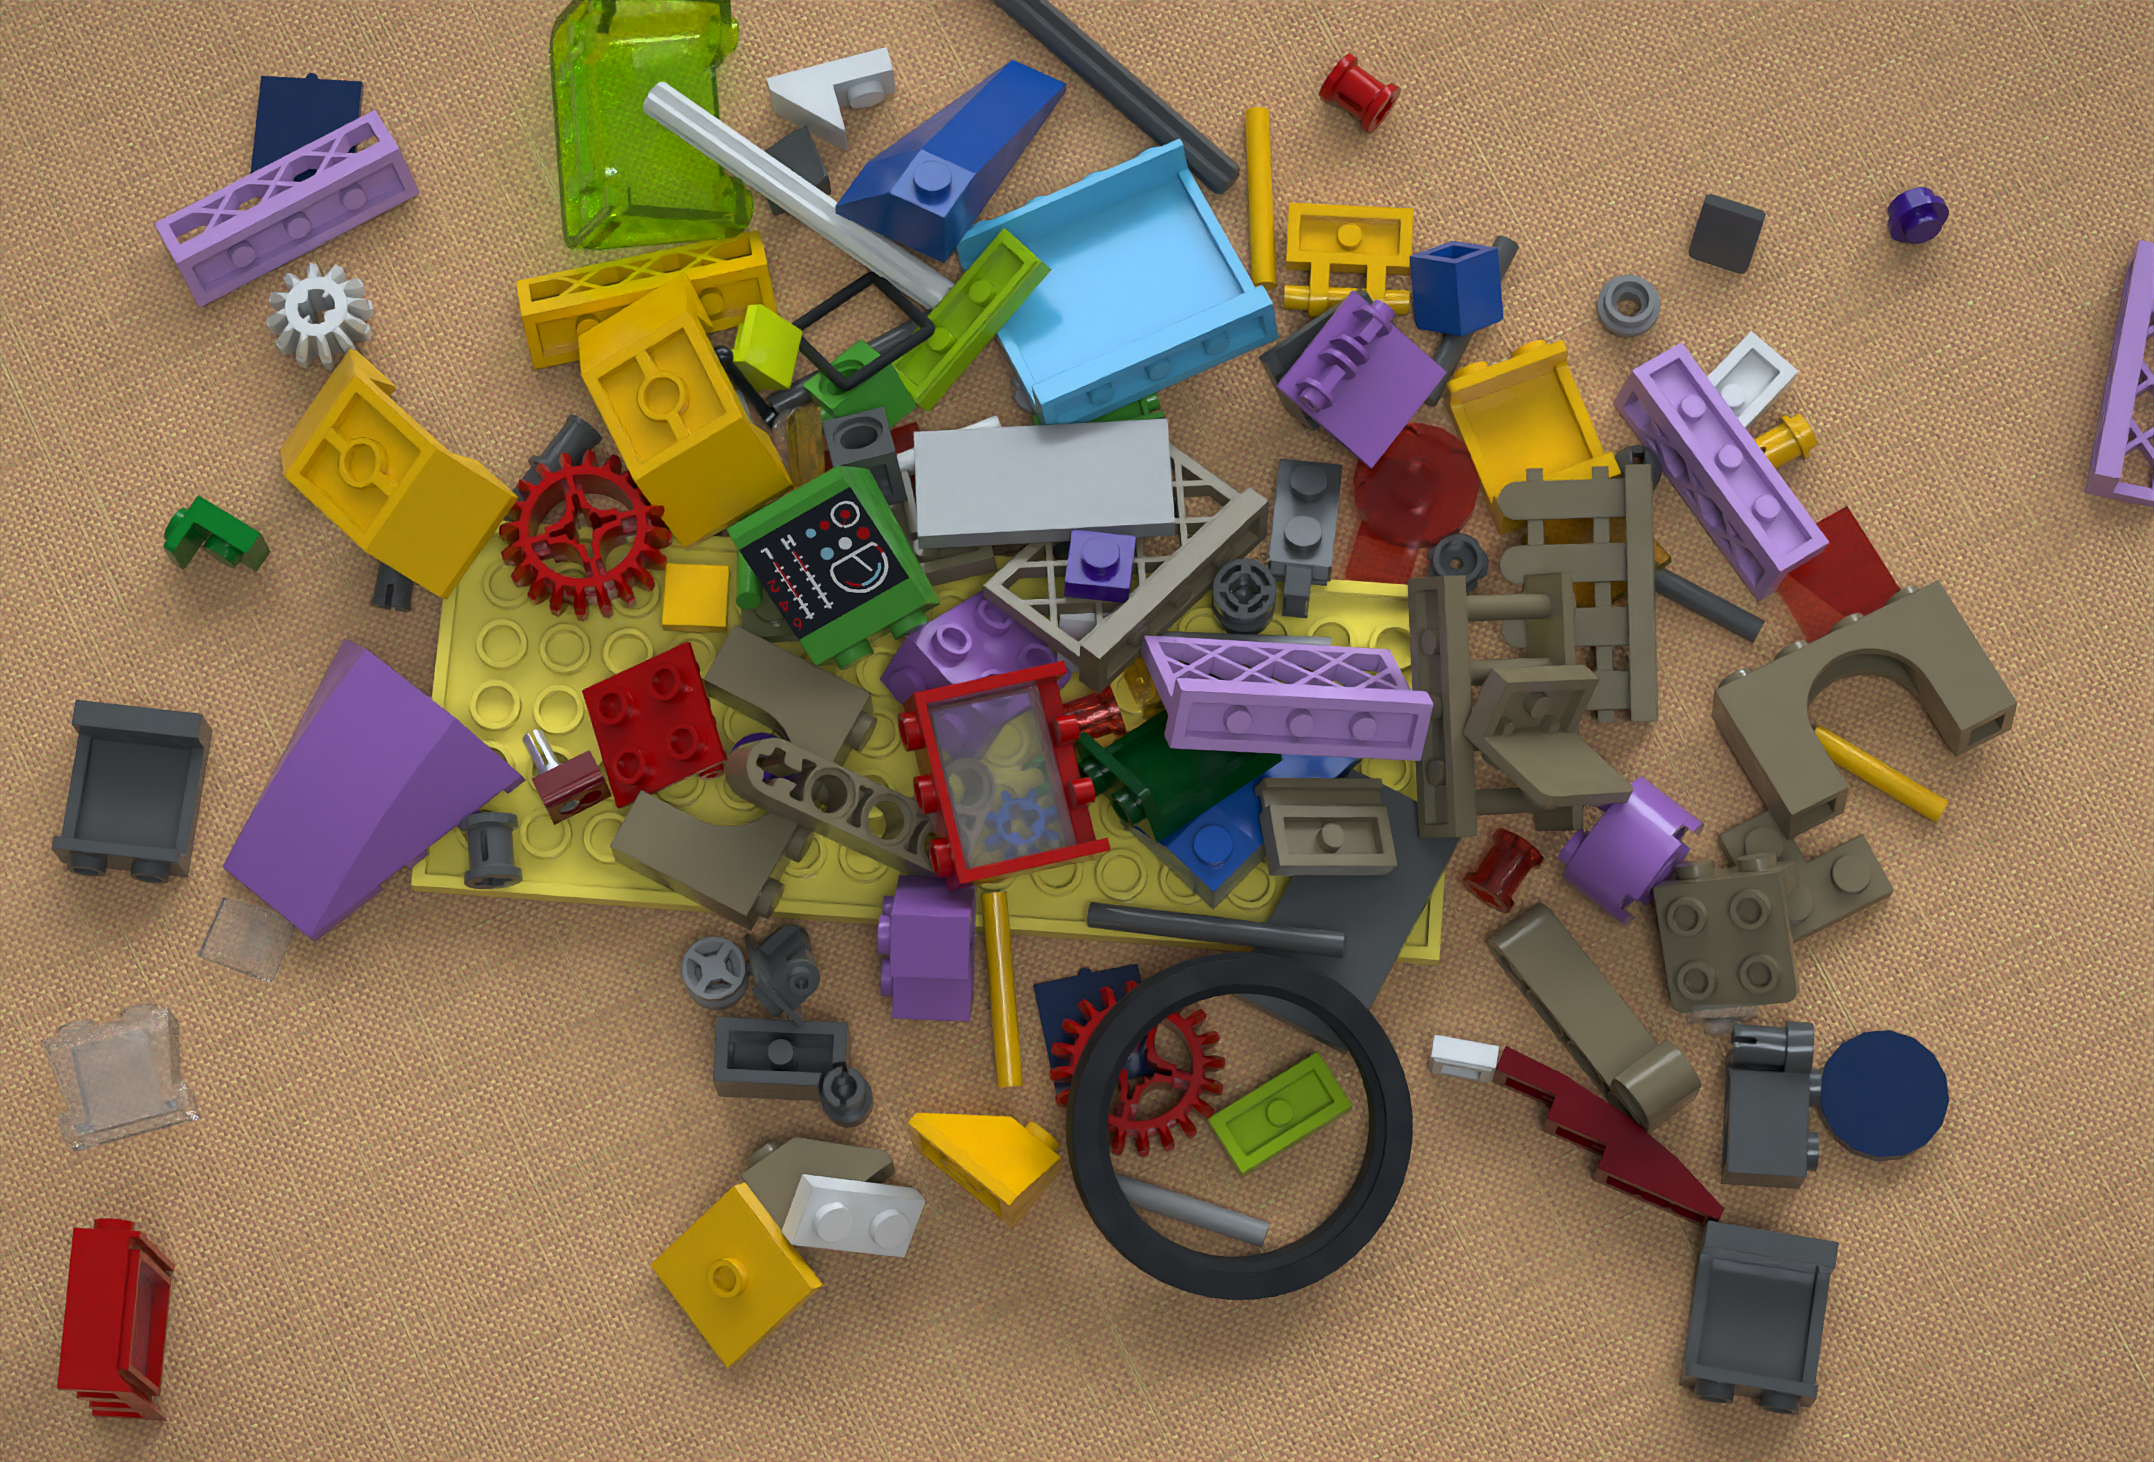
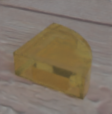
[1122,656,1165,721]

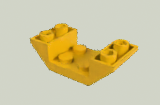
[578,273,795,551]
[280,349,519,599]

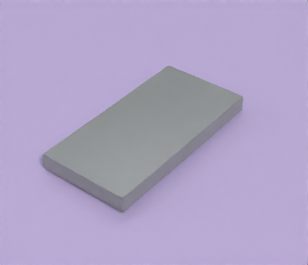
[913,418,1175,549]

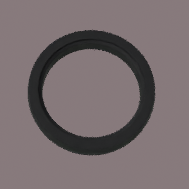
[1066,952,1413,1300]

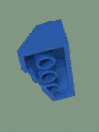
[835,59,1066,264]
[1120,685,1363,910]

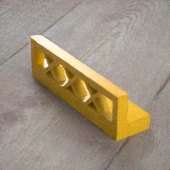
[516,230,778,370]

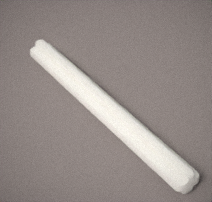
[643,82,955,310]

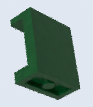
[1075,662,1283,843]

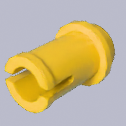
[1754,413,1818,470]

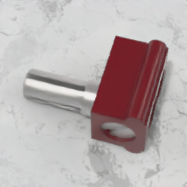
[522,729,612,825]

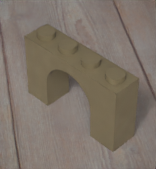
[1711,580,2017,840]
[610,625,877,931]

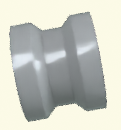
[682,937,749,1010]

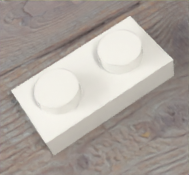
[1708,331,1798,430]
[781,1174,926,1258]

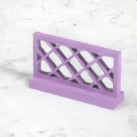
[1140,635,1433,761]

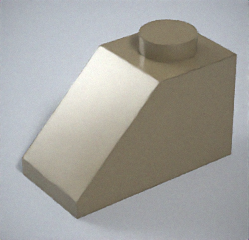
[741,1137,896,1246]

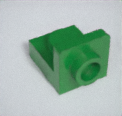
[163,495,271,572]

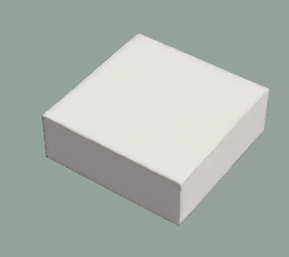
[1428,1035,1499,1083]

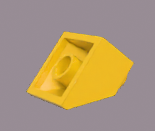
[907,1113,1062,1229]

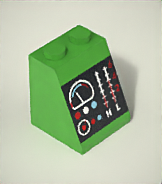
[727,465,941,671]

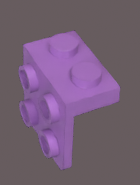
[880,590,1071,761]

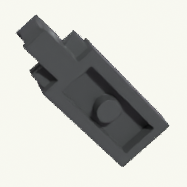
[1268,459,1342,618]

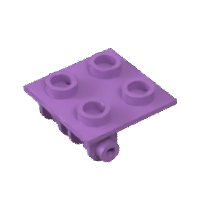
[1276,290,1447,469]

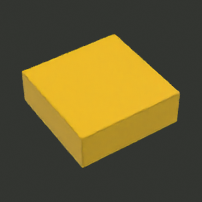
[662,563,731,633]

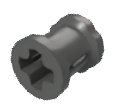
[460,812,522,889]

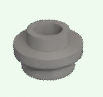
[1597,275,1660,337]

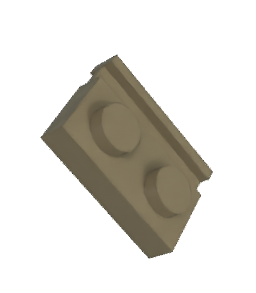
[1254,778,1398,876]

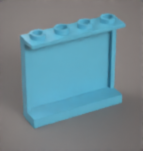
[955,138,1279,425]

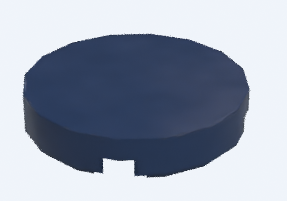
[1818,1030,1949,1161]

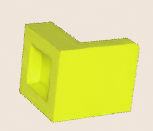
[727,304,803,390]

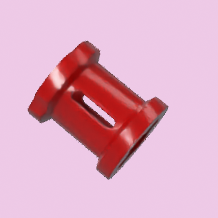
[1318,53,1401,134]

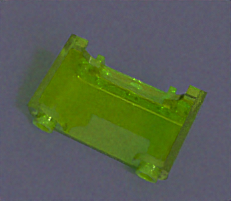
[549,0,754,251]

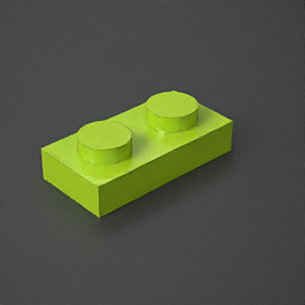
[1207,1051,1353,1178]

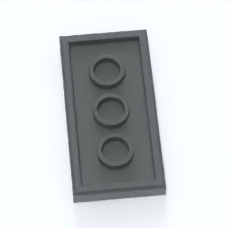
[1231,768,1462,1055]

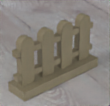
[1498,464,1659,723]

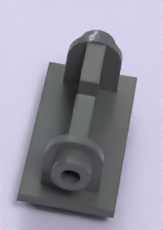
[744,923,820,1027]

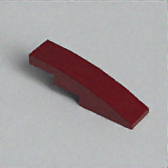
[1492,1046,1724,1228]

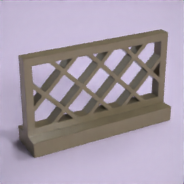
[983,442,1269,695]

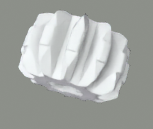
[266,262,375,371]

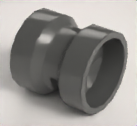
[1212,558,1277,634]

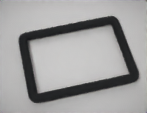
[791,271,935,391]

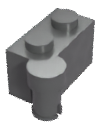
[713,1017,874,1128]
[1721,1021,1822,1189]

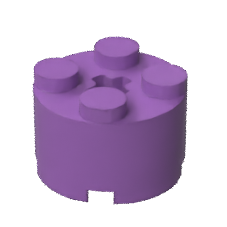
[1557,776,1704,926]

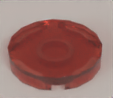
[1352,422,1480,549]

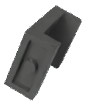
[51,700,213,884]
[1679,1220,1839,1415]

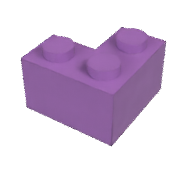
[878,875,977,1022]

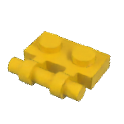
[1284,202,1414,317]

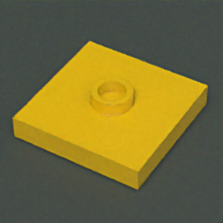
[650,1182,823,1368]

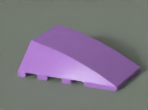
[222,638,526,942]

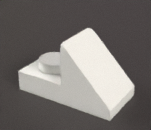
[767,47,896,151]

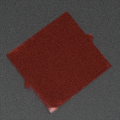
[1762,506,1901,643]

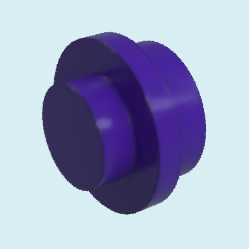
[1887,187,1949,244]

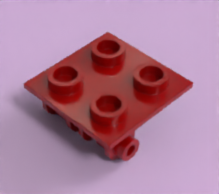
[582,642,727,809]

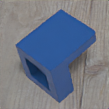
[1409,241,1503,336]

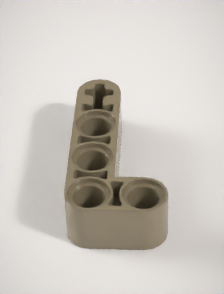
[725,737,995,878]
[1487,902,1701,1134]

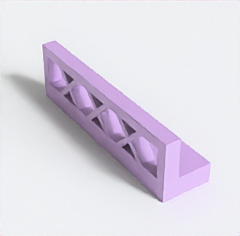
[154,110,420,308]
[2085,240,2154,507]
[1613,342,1830,602]

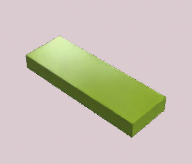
[891,228,1052,412]

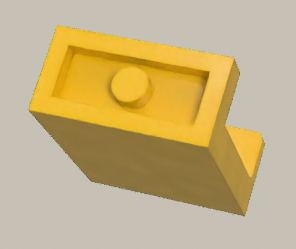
[1444,340,1621,536]

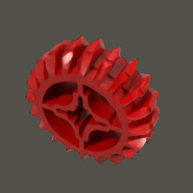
[499,449,673,622]
[1049,981,1225,1158]

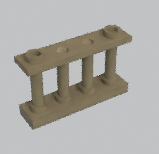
[1407,572,1584,838]

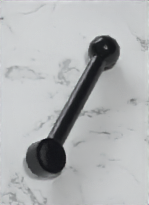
[713,345,782,431]

